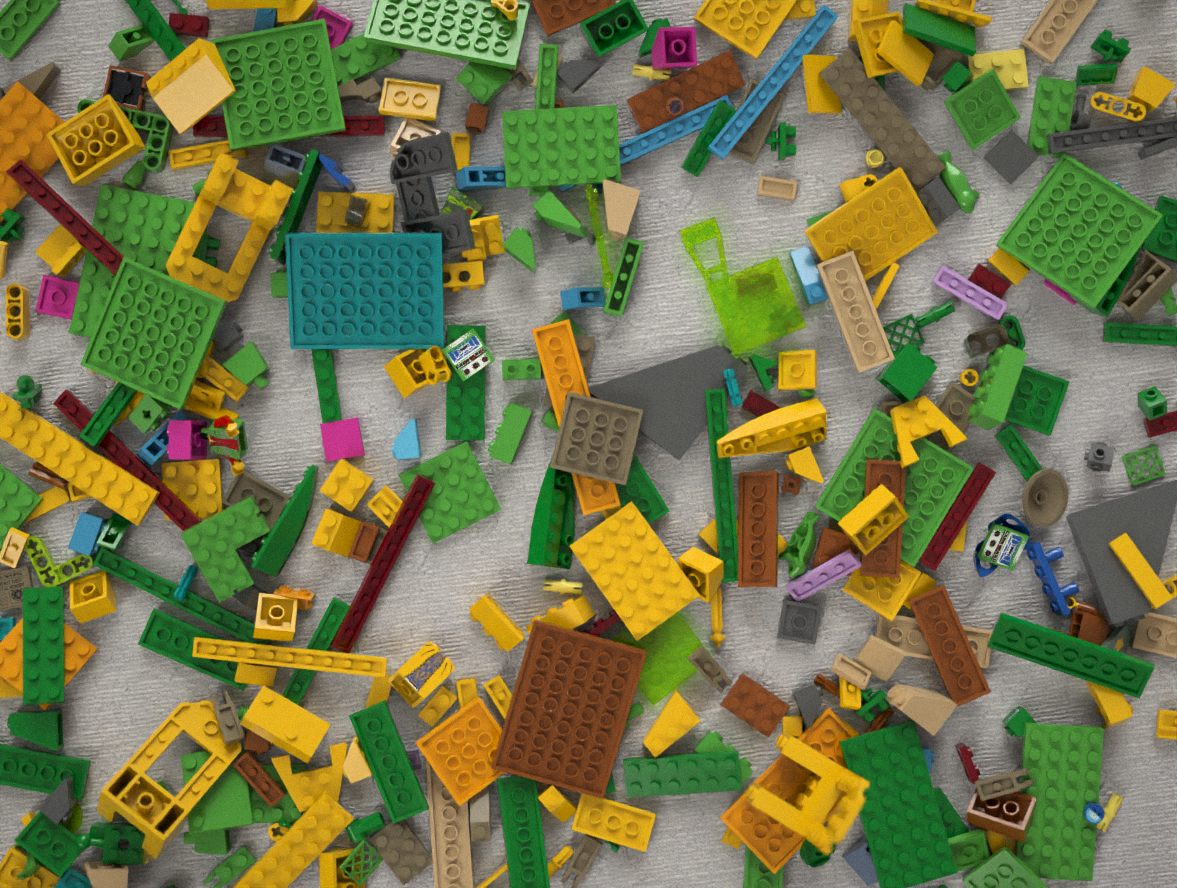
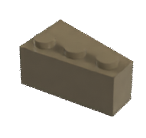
[1117,249,1177,322]

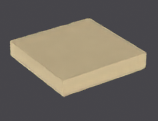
[854,635,906,682]

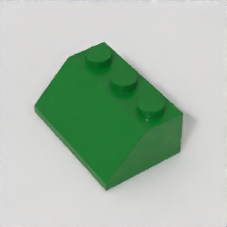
[579,0,649,58]

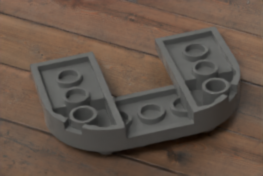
[390,132,475,254]

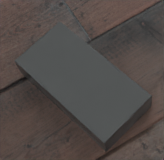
[1138,137,1177,160]

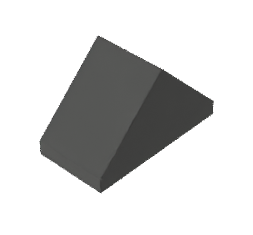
[233,585,269,610]

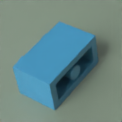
[68,512,108,556]

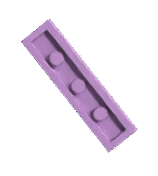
[931,265,1008,321]
[786,549,861,602]

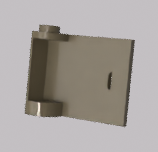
[915,37,965,91]

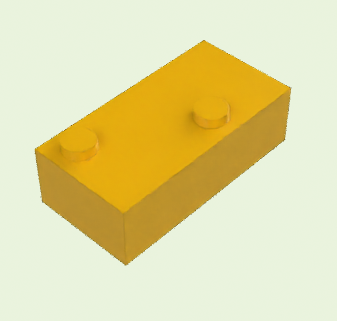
[240,685,331,763]

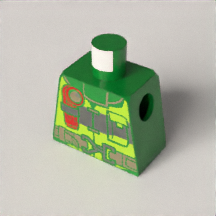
[441,187,484,220]

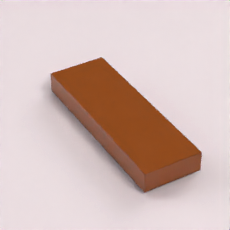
[232,751,287,808]

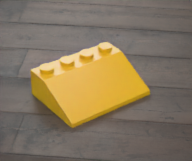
[146,38,236,134]
[47,94,146,187]

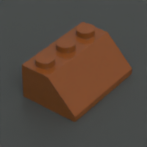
[967,788,1037,842]

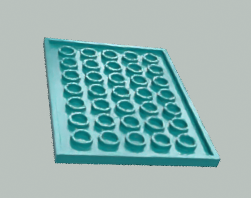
[285,233,445,349]

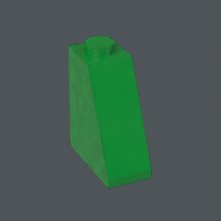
[7,709,64,751]

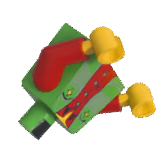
[200,415,248,476]

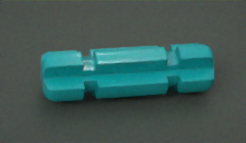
[723,369,743,407]
[174,565,198,601]

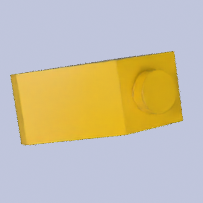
[277,0,318,27]
[785,446,824,483]
[343,735,372,784]
[538,784,577,823]

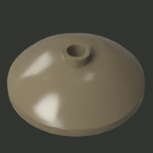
[1022,469,1068,527]

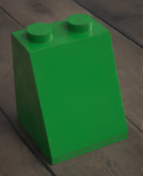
[875,342,938,403]

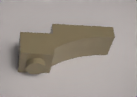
[338,77,382,104]

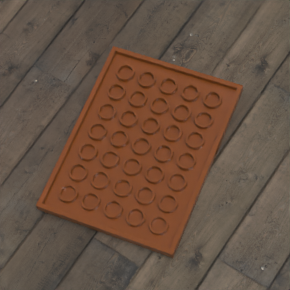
[491,619,647,799]

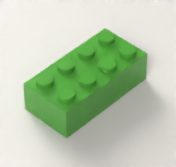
[968,344,1027,430]

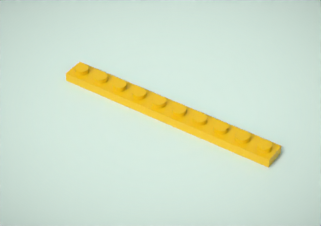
[192,637,388,678]

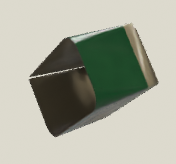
[963,324,1010,359]

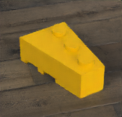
[525,594,595,635]
[1085,680,1134,730]
[642,688,700,757]

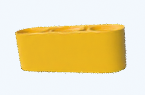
[5,283,30,340]

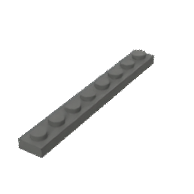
[1046,117,1177,154]

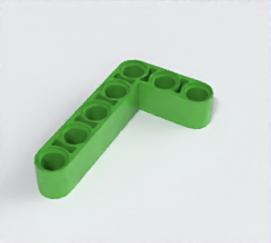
[77,99,174,173]

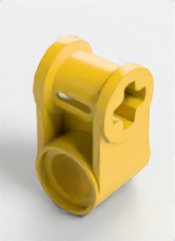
[839,174,878,203]
[419,346,451,385]

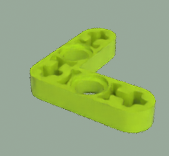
[25,536,95,587]

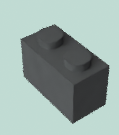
[916,177,961,226]

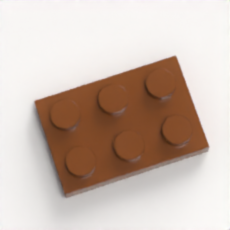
[720,673,790,738]

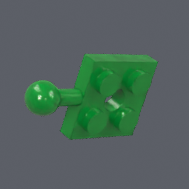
[76,822,145,865]

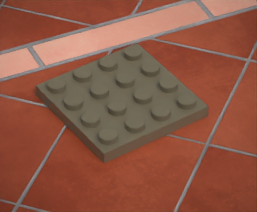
[550,392,643,486]

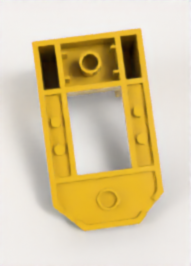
[165,152,293,303]
[96,700,242,859]
[745,732,870,855]

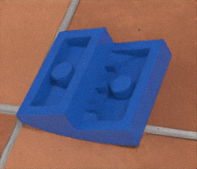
[319,154,355,193]

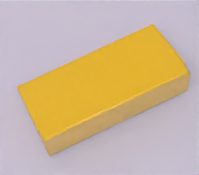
[902,571,937,611]

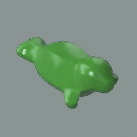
[937,151,980,213]
[778,512,820,578]

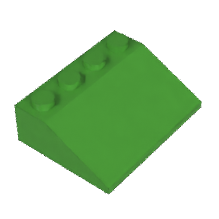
[181,747,253,836]

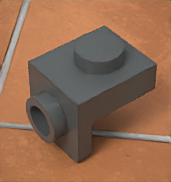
[565,226,596,248]

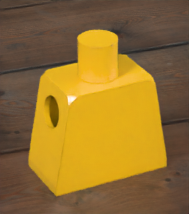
[1128,66,1175,116]

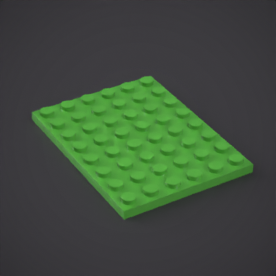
[69,184,209,338]

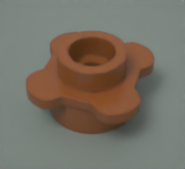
[781,474,802,495]

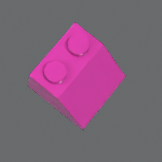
[652,27,697,69]
[167,420,207,460]

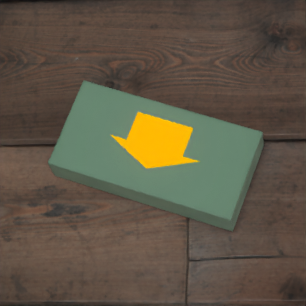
[1101,624,1132,652]

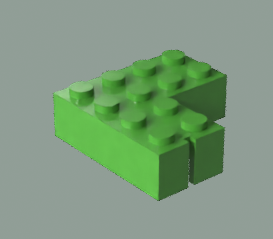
[181,495,271,603]

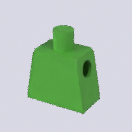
[223,342,270,390]
[183,829,231,855]

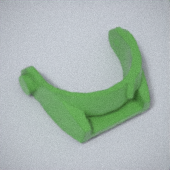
[15,842,42,880]

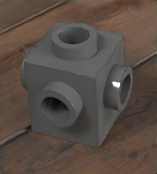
[1084,442,1115,472]

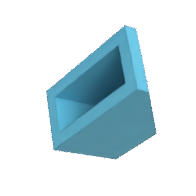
[392,419,421,460]

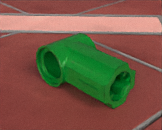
[345,811,386,844]

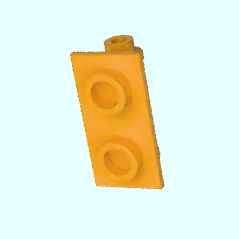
[273,586,315,611]

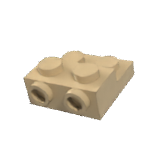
[390,118,441,159]

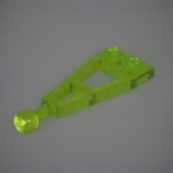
[584,185,614,288]
[679,217,738,321]

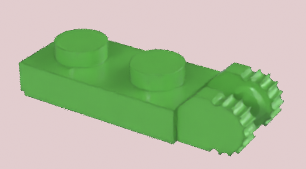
[202,845,256,888]

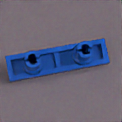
[1026,542,1079,616]

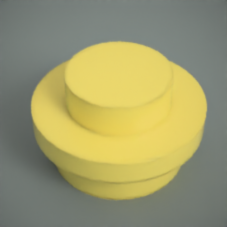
[865,149,885,168]

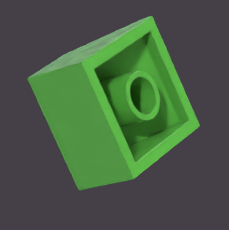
[455,61,514,105]
[503,227,537,274]

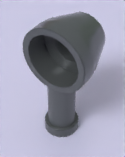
[1070,94,1092,130]

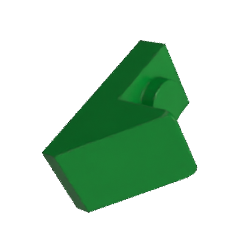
[749,354,779,392]
[96,513,132,551]

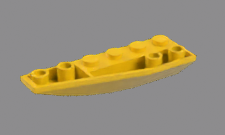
[717,398,827,458]

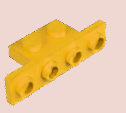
[915,0,992,27]
[185,380,239,420]

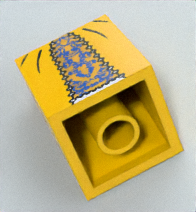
[387,641,456,708]

